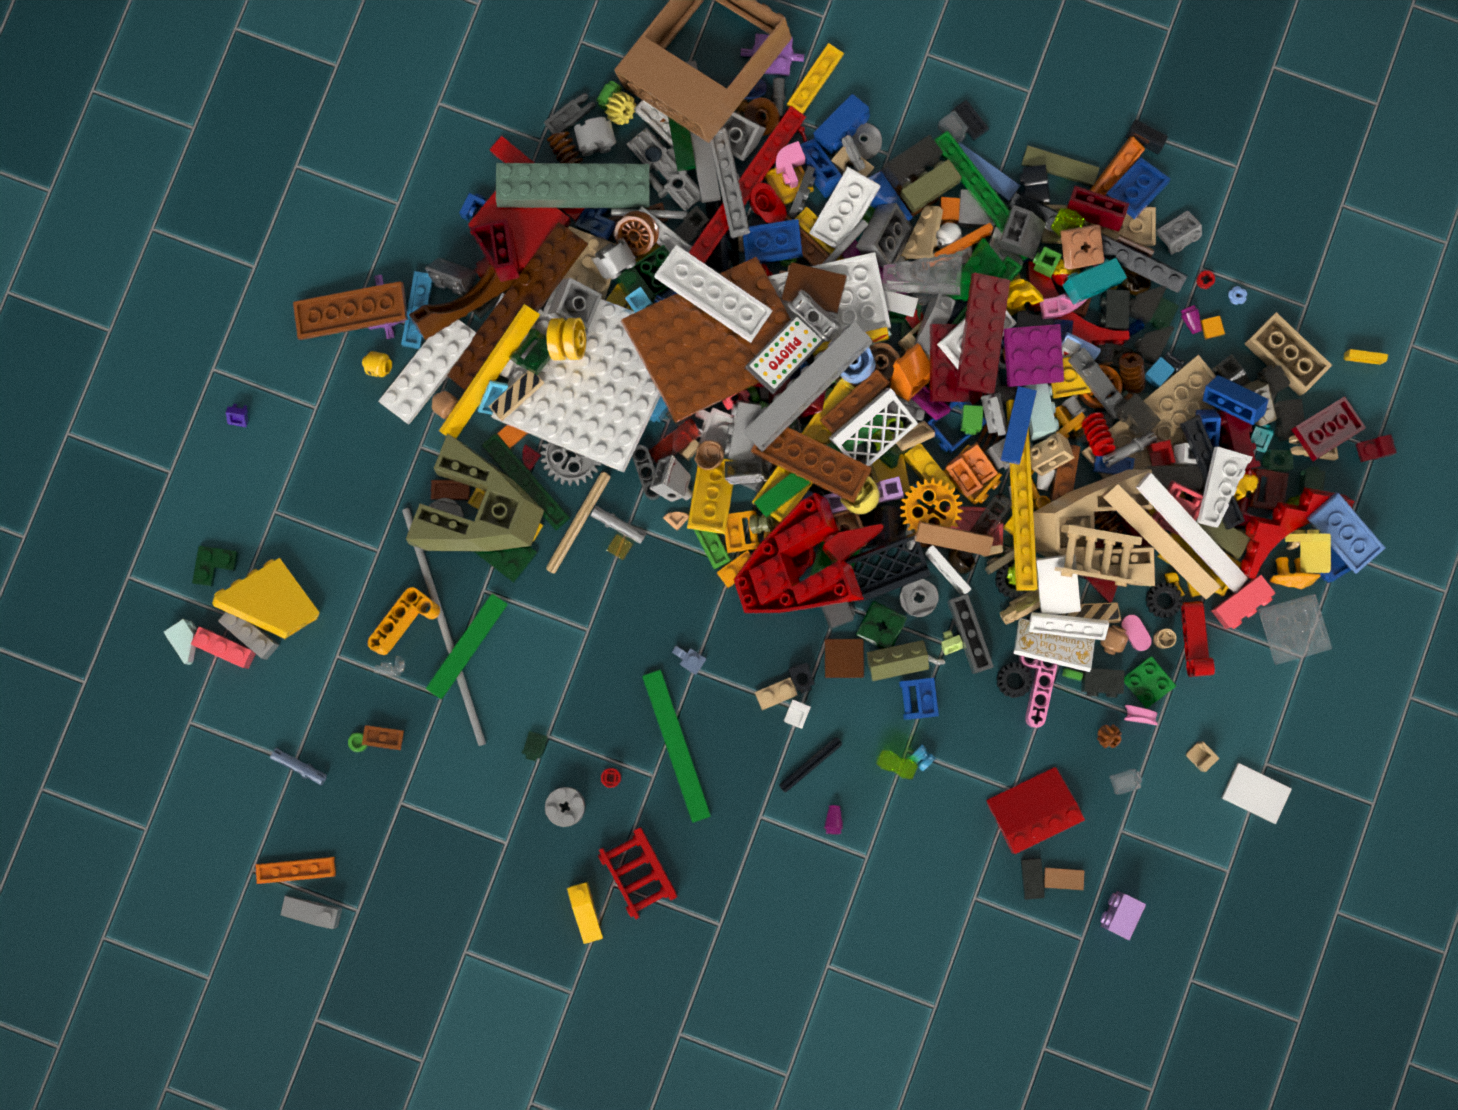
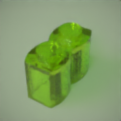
[875,750,918,779]

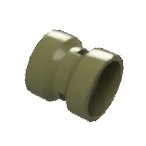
[749,514,775,534]

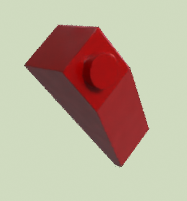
[822,524,884,563]

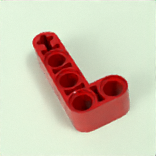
[1181,601,1215,677]

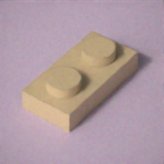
[755,678,798,710]

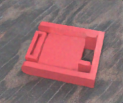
[1152,480,1203,535]

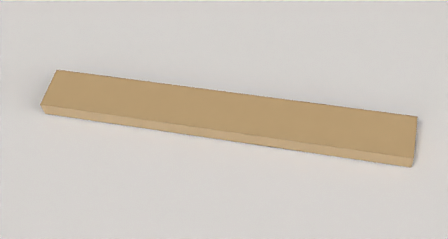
[1102,482,1220,599]

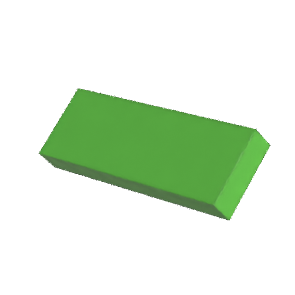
[688,518,731,570]

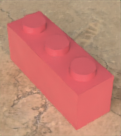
[1211,575,1275,629]
[191,627,256,669]

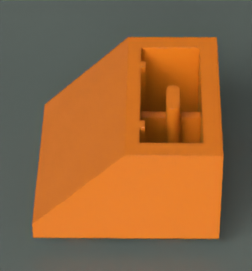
[890,343,930,401]

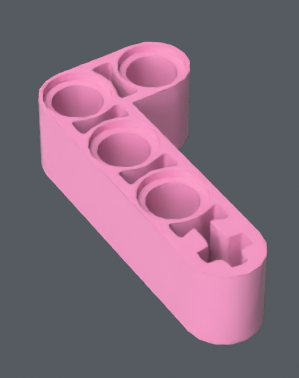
[1019,655,1058,727]

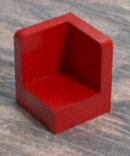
[1147,440,1175,468]

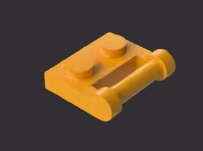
[725,510,761,553]

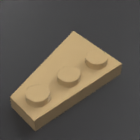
[902,206,943,260]

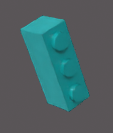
[1063,258,1127,305]

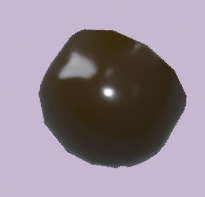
[1121,269,1151,296]
[948,549,976,574]

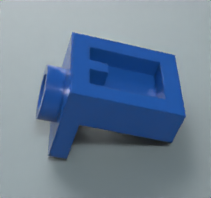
[459,193,486,221]

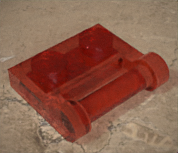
[1248,469,1289,511]

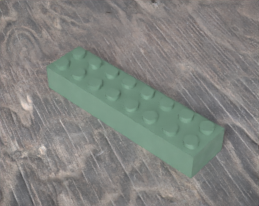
[496,163,649,208]

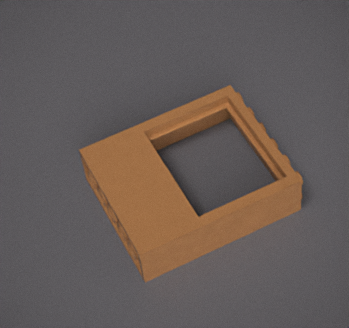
[614,0,792,143]

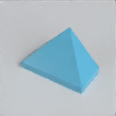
[477,380,508,415]

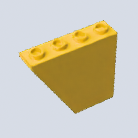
[212,558,320,639]

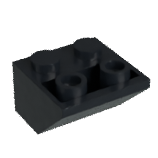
[859,506,905,549]

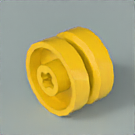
[547,317,586,361]

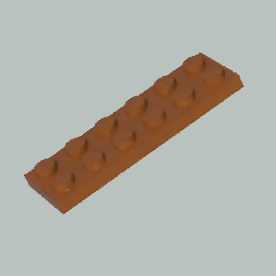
[293,281,408,340]
[751,427,872,503]

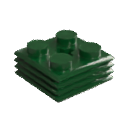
[856,601,907,649]

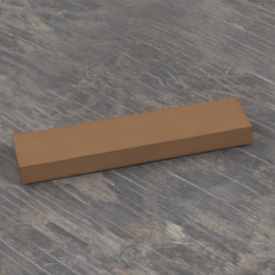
[914,521,994,556]

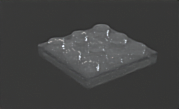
[1258,594,1332,665]

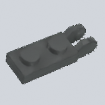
[544,93,596,135]

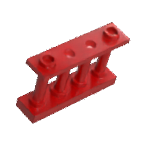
[598,827,678,919]

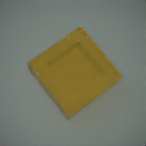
[607,534,633,560]

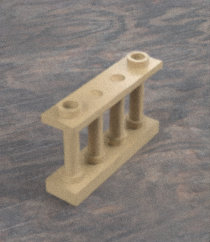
[1054,524,1142,587]

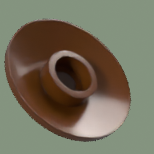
[744,97,779,136]

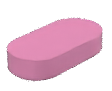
[1121,615,1152,651]

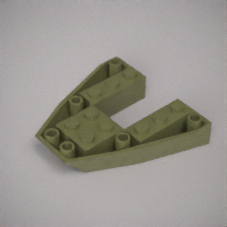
[406,433,544,551]

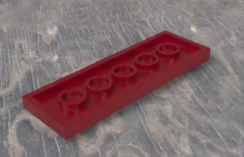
[956,273,1010,394]

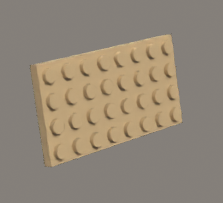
[1082,355,1220,485]

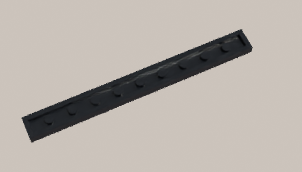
[1008,191,1188,293]

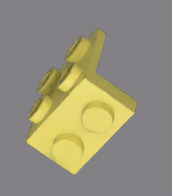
[1285,530,1331,573]

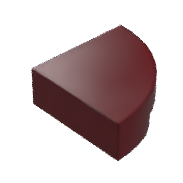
[522,444,541,471]

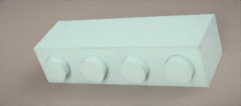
[1021,383,1059,441]

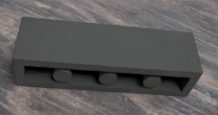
[947,594,994,674]

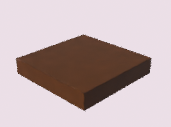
[825,639,864,678]

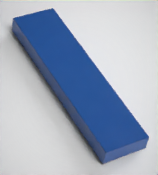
[1000,386,1037,465]

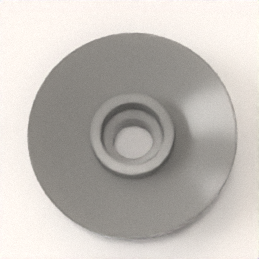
[852,123,882,160]

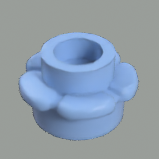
[1228,286,1247,305]

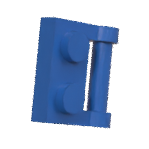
[899,678,939,720]

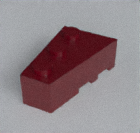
[470,218,519,282]

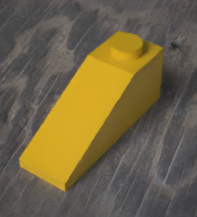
[567,881,603,944]

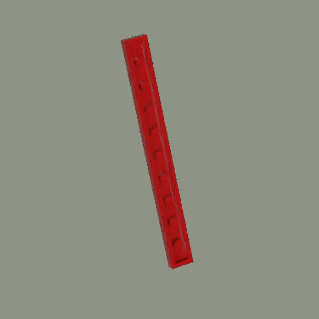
[688,106,806,263]

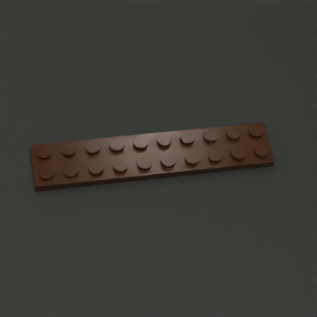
[447,222,588,391]

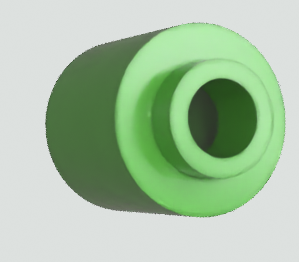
[596,81,622,110]

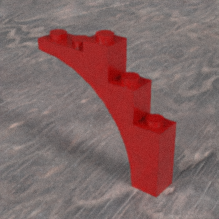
[1026,262,1130,347]
[1241,488,1354,579]

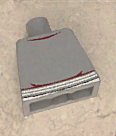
[650,455,693,502]

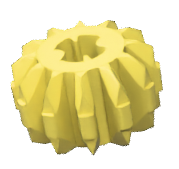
[605,92,636,125]

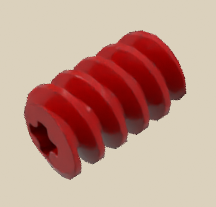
[1081,412,1116,456]

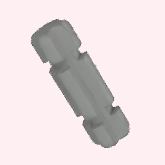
[842,135,865,172]

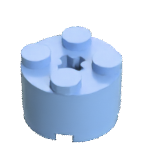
[840,347,876,385]

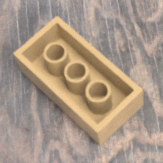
[1244,312,1332,396]

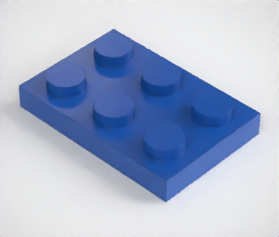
[1105,157,1170,219]
[743,219,803,263]

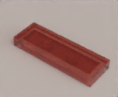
[649,418,702,463]

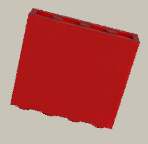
[468,191,571,272]

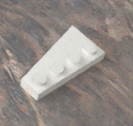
[1197,447,1253,527]

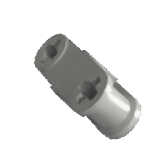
[787,290,842,342]

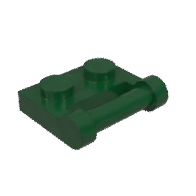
[509,328,551,375]

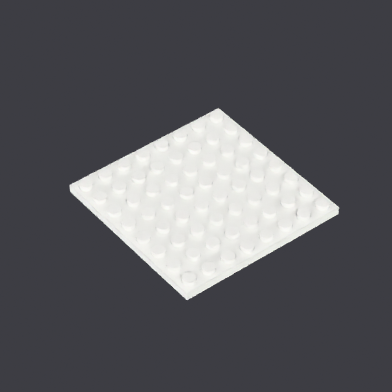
[491,284,661,472]

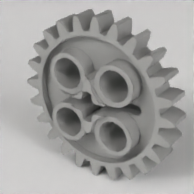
[540,441,602,486]

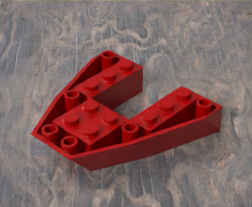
[733,493,864,613]

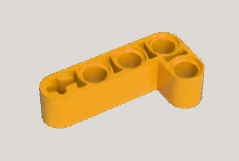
[367,587,440,655]

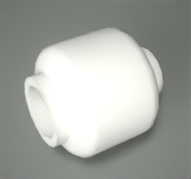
[936,222,962,249]

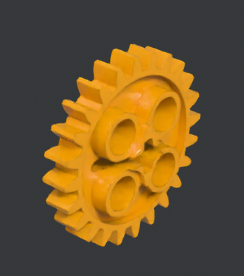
[900,478,963,532]

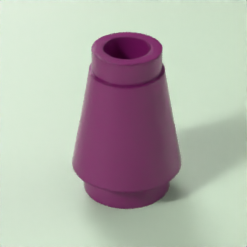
[1180,305,1203,334]
[824,805,843,834]

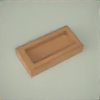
[1044,868,1084,890]

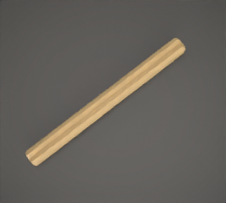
[546,472,610,573]

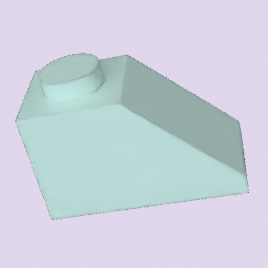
[164,619,197,665]

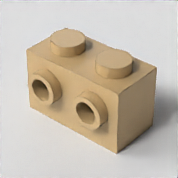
[1030,432,1074,476]

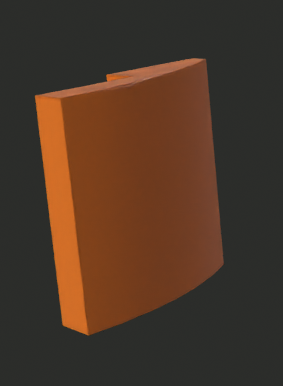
[945,442,998,497]

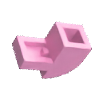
[775,141,805,189]

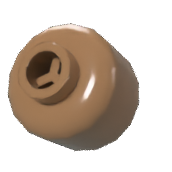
[432,391,459,419]
[1100,625,1129,655]

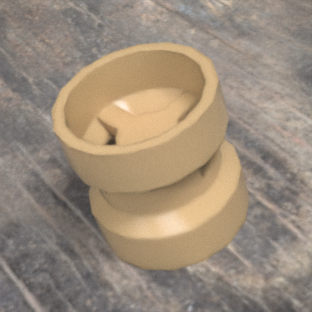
[1153,629,1176,649]

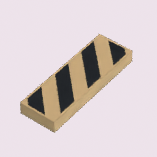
[489,371,544,421]
[1062,603,1121,623]

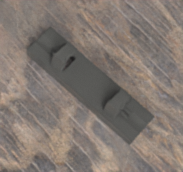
[1068,348,1129,419]

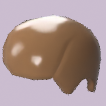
[694,440,724,470]

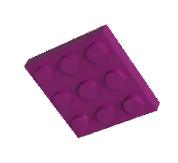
[1004,324,1064,387]

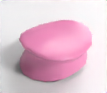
[1124,705,1158,725]

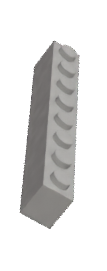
[743,322,873,452]

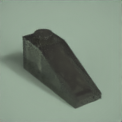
[970,493,1012,536]

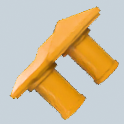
[1269,557,1321,589]

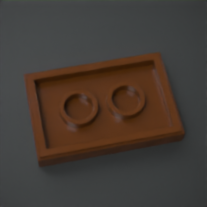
[782,262,847,314]

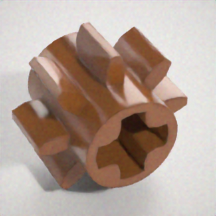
[1097,724,1122,748]

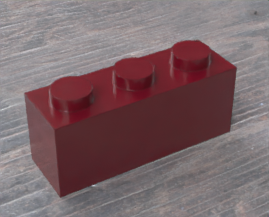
[1065,186,1129,232]

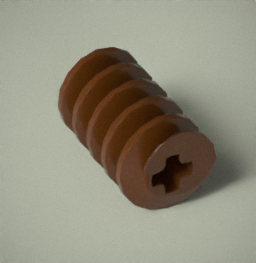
[547,131,583,164]
[1119,353,1146,394]
[1094,511,1129,546]

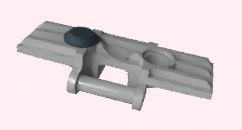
[627,127,701,211]

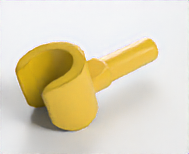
[1165,572,1185,597]

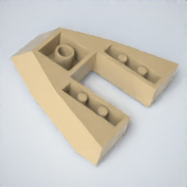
[1033,469,1155,586]

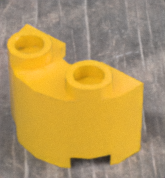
[1006,279,1044,313]

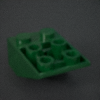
[617,245,670,303]

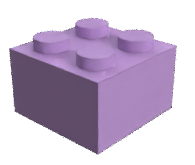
[1100,891,1146,940]

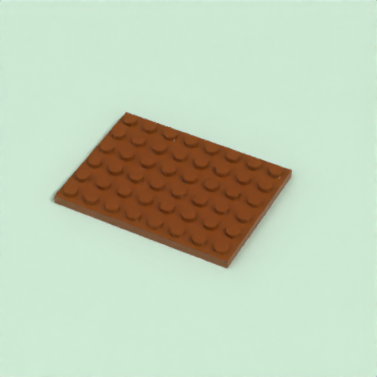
[621,257,811,422]

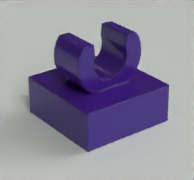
[225,404,248,427]

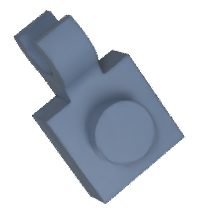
[672,646,706,675]

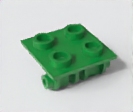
[1124,656,1177,709]

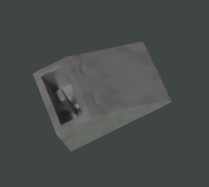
[425,258,477,296]

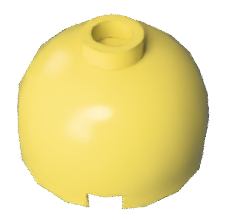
[840,476,880,515]

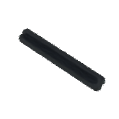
[779,737,842,792]

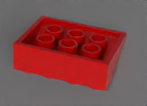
[986,767,1085,854]

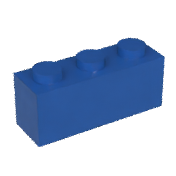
[813,94,870,155]
[1203,375,1269,425]

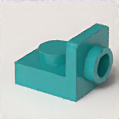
[1250,423,1274,453]

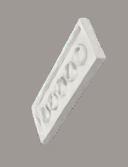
[654,245,773,343]
[378,320,476,425]

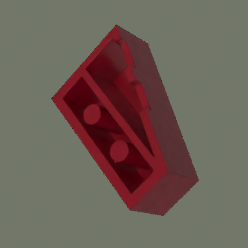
[1217,410,1261,469]

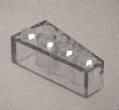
[882,251,963,295]

